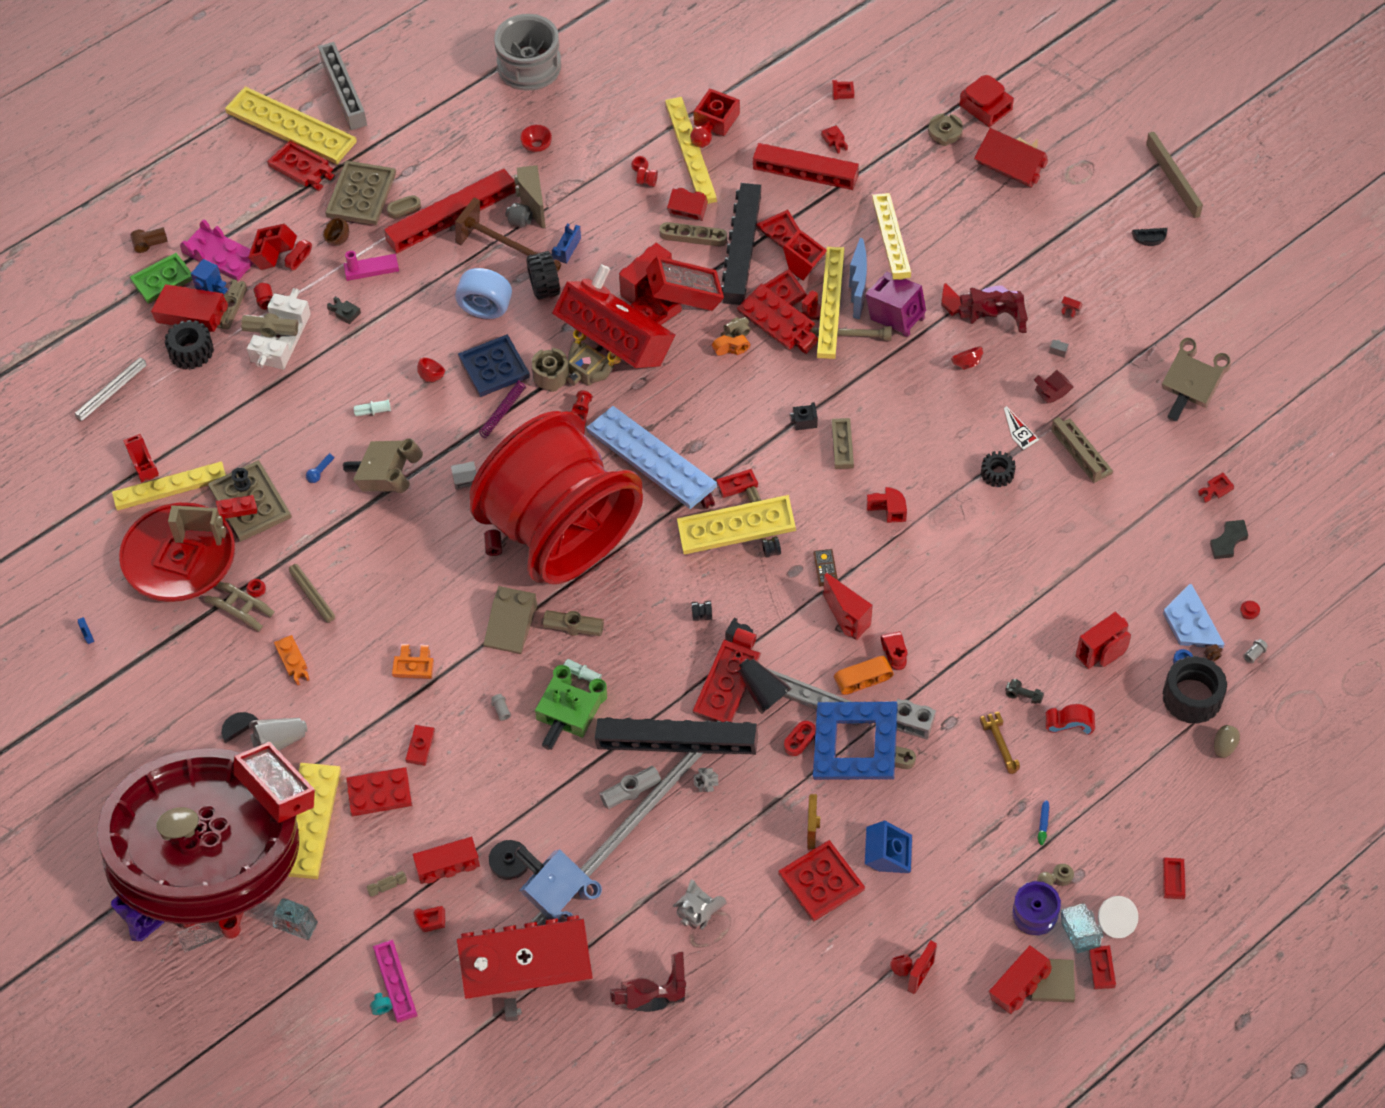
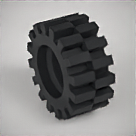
[981,451,1016,487]

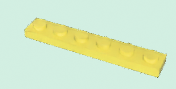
[112,461,226,511]

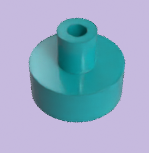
[370,993,393,1015]

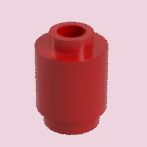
[254,283,273,310]

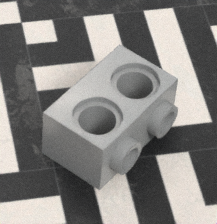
[897,699,936,740]

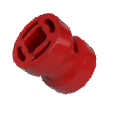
[636,167,658,187]

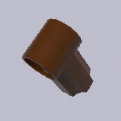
[130,227,168,253]

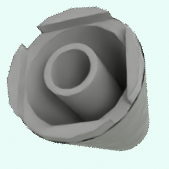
[249,718,308,751]

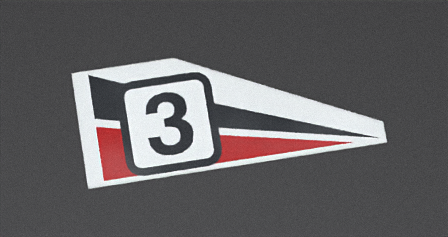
[1004,406,1039,450]

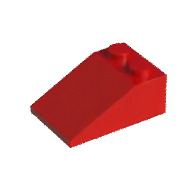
[823,573,873,640]

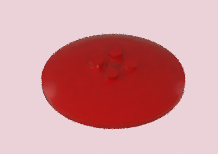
[119,502,235,602]

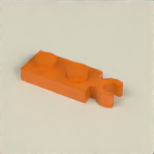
[274,635,310,685]

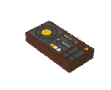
[813,549,838,587]

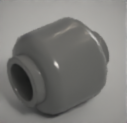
[505,203,533,228]

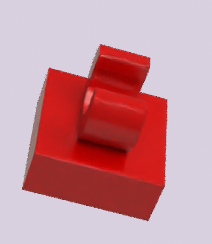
[1061,296,1082,318]

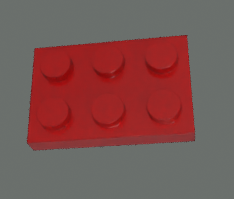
[346,767,412,817]

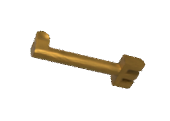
[979,711,1020,774]

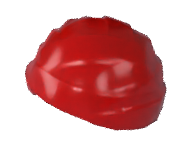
[417,357,445,383]

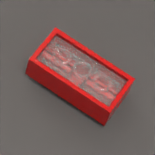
[646,256,724,311]
[234,742,315,823]

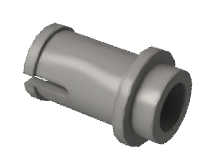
[1243,639,1268,664]
[491,694,511,721]

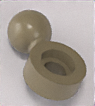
[1037,864,1074,886]

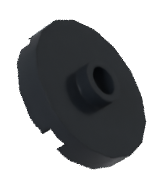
[489,840,528,880]

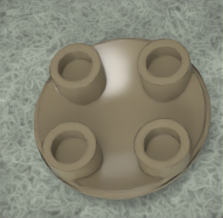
[156,807,199,840]

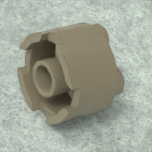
[532,348,569,392]

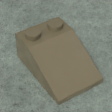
[514,165,546,228]
[483,586,537,654]

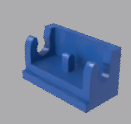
[551,223,581,264]

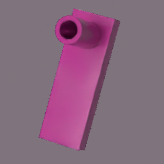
[343,251,399,281]

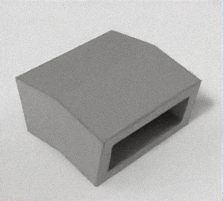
[451,461,477,489]

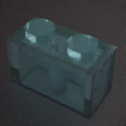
[1061,903,1103,953]

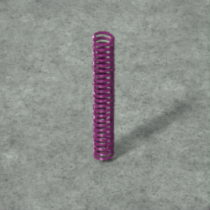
[479,380,526,438]

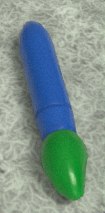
[1037,800,1050,845]

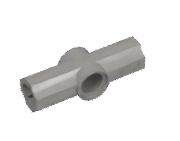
[599,766,661,810]

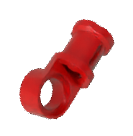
[571,390,593,426]

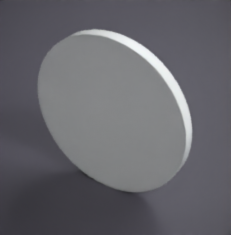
[1098,896,1138,938]

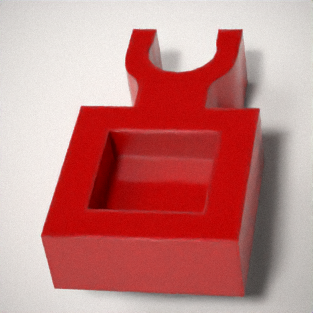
[821,125,848,154]
[1198,472,1234,503]

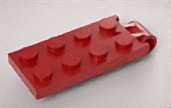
[737,284,818,354]
[693,628,761,722]

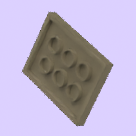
[325,160,396,225]
[208,460,292,542]

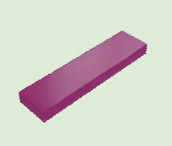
[373,939,418,1023]

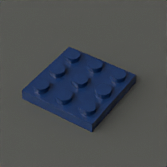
[458,334,530,397]

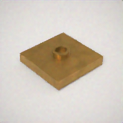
[807,794,820,850]

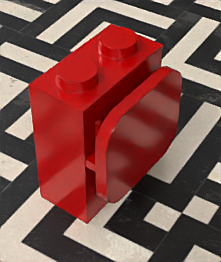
[959,75,1014,128]
[1075,611,1131,670]

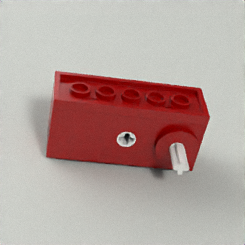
[552,264,676,368]
[457,915,593,999]

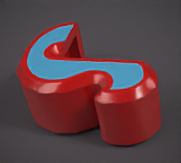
[1046,704,1095,735]

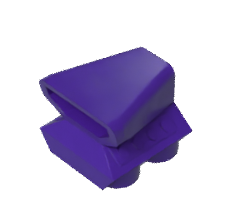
[111,896,164,942]

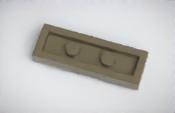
[831,418,854,469]

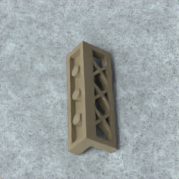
[1051,417,1113,483]

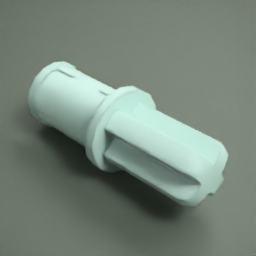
[353,399,391,416]
[564,659,602,682]

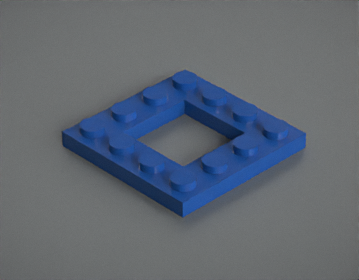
[813,701,898,780]

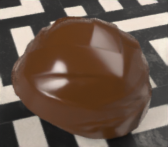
[323,218,350,246]

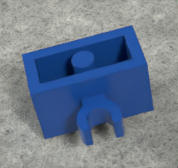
[191,259,228,295]

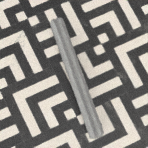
[75,357,147,421]

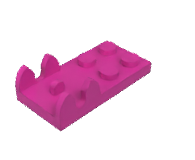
[180,219,254,281]

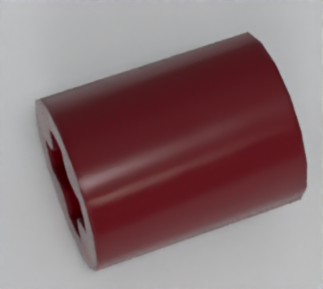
[484,529,502,556]

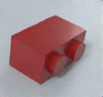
[667,188,708,221]

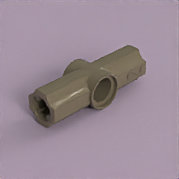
[241,313,299,338]
[543,610,604,637]

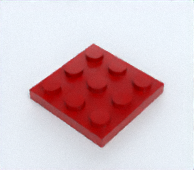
[778,840,865,922]

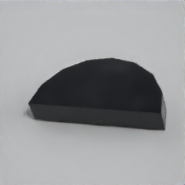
[1132,228,1168,246]
[221,712,258,743]

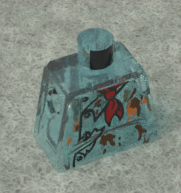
[273,898,318,941]

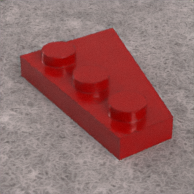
[757,210,799,248]

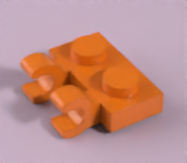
[392,644,434,679]

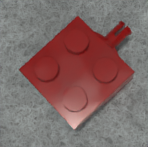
[631,287,682,325]

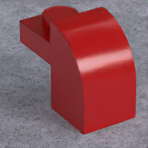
[866,487,907,523]

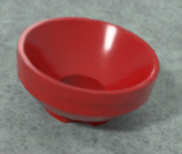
[520,125,552,152]
[951,346,984,370]

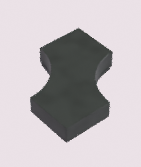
[1210,520,1249,559]

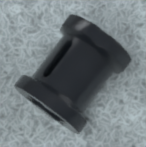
[231,468,251,492]

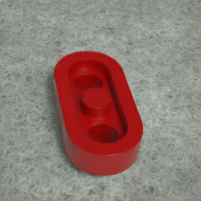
[284,239,312,270]
[784,721,816,756]

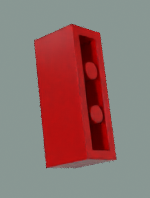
[412,836,480,884]
[989,945,1052,1015]

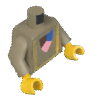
[567,330,621,386]

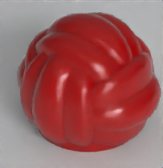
[890,955,913,976]

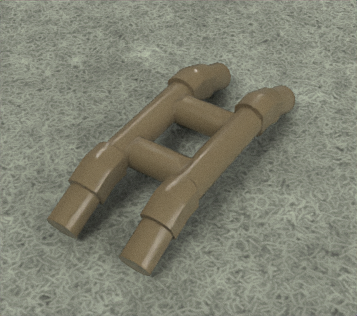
[205,581,275,632]

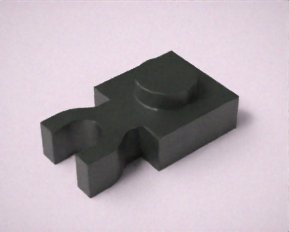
[327,296,361,324]

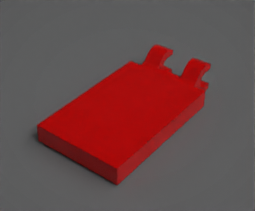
[267,141,335,191]

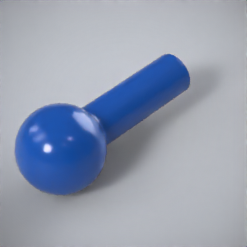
[306,453,335,483]

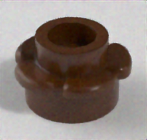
[1204,644,1223,662]

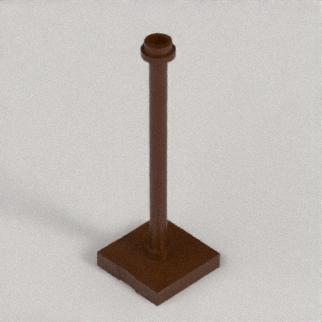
[455,198,562,272]

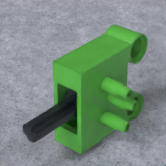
[535,665,608,750]

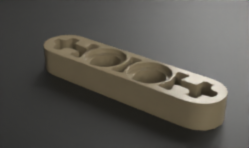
[659,222,727,246]

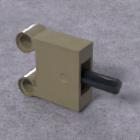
[1162,337,1231,422]
[343,438,423,493]

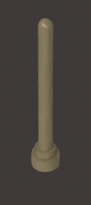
[809,326,892,341]

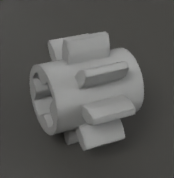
[694,768,718,792]

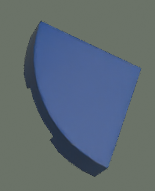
[77,617,95,644]

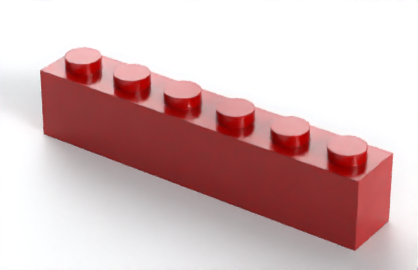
[753,143,859,190]

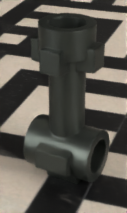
[1005,679,1044,704]

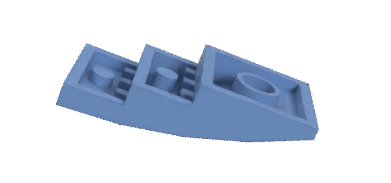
[849,238,867,319]

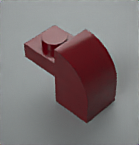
[1034,370,1074,403]

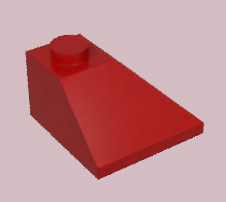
[783,229,827,281]

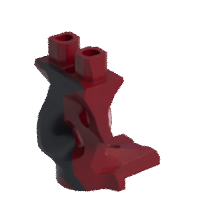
[610,951,686,1012]

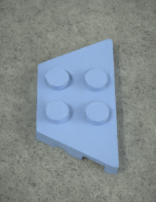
[1163,584,1225,648]

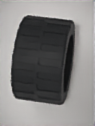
[1162,656,1227,724]

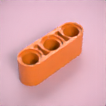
[833,656,894,695]

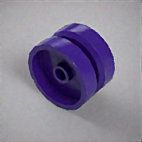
[1012,881,1061,936]

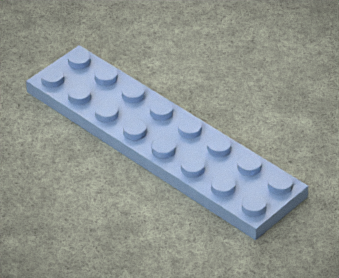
[586,406,717,509]

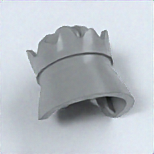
[673,879,727,930]

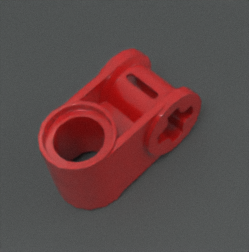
[880,631,908,670]

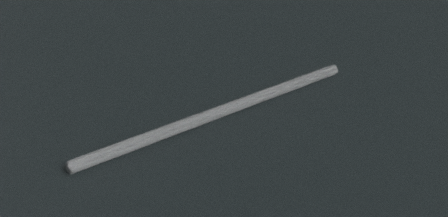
[531,721,721,925]

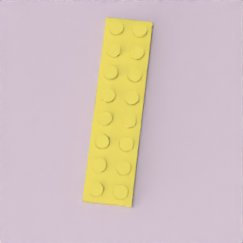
[225,87,357,164]

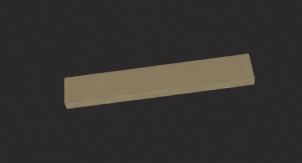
[1146,131,1203,218]

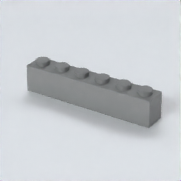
[318,42,367,130]

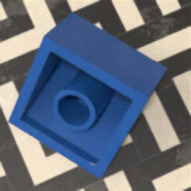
[865,820,912,873]

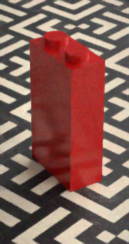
[974,128,1048,188]
[151,284,228,332]

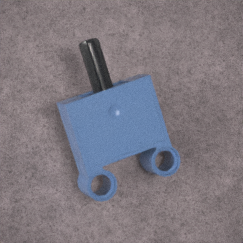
[514,845,602,922]

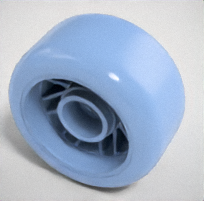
[455,268,512,319]

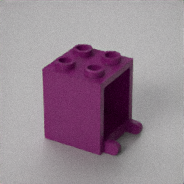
[866,272,926,337]

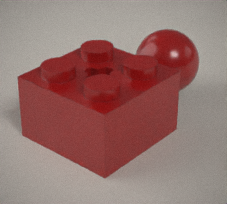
[690,88,740,148]

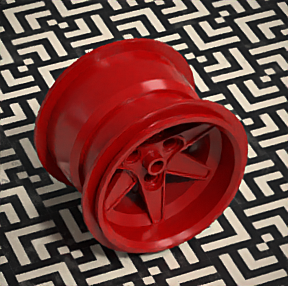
[470,411,643,584]

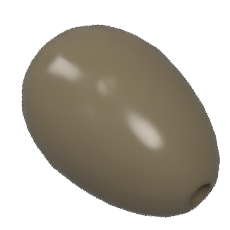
[1214,725,1240,758]

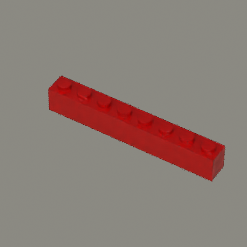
[384,168,516,254]

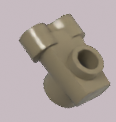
[721,317,751,337]

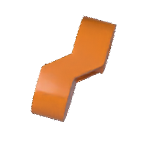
[711,335,750,356]

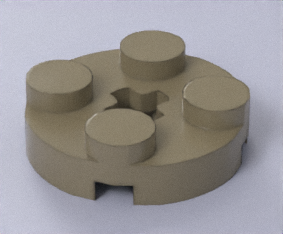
[928,113,963,146]

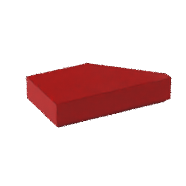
[941,283,961,316]

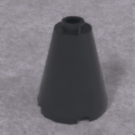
[738,658,791,714]

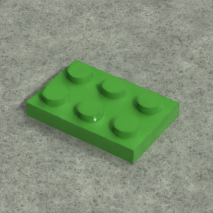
[130,253,193,304]

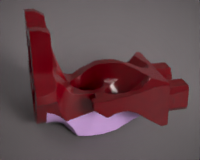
[959,286,1028,333]

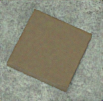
[1031,959,1075,1002]

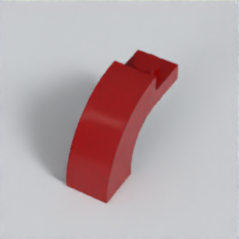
[123,434,159,483]

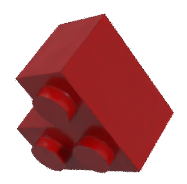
[248,223,297,270]

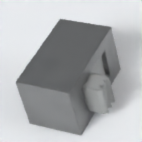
[1049,340,1069,358]
[504,998,522,1022]

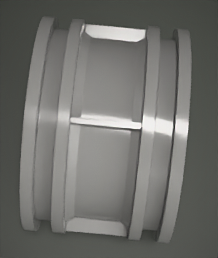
[494,14,561,91]

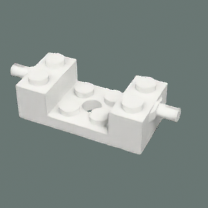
[247,288,311,370]

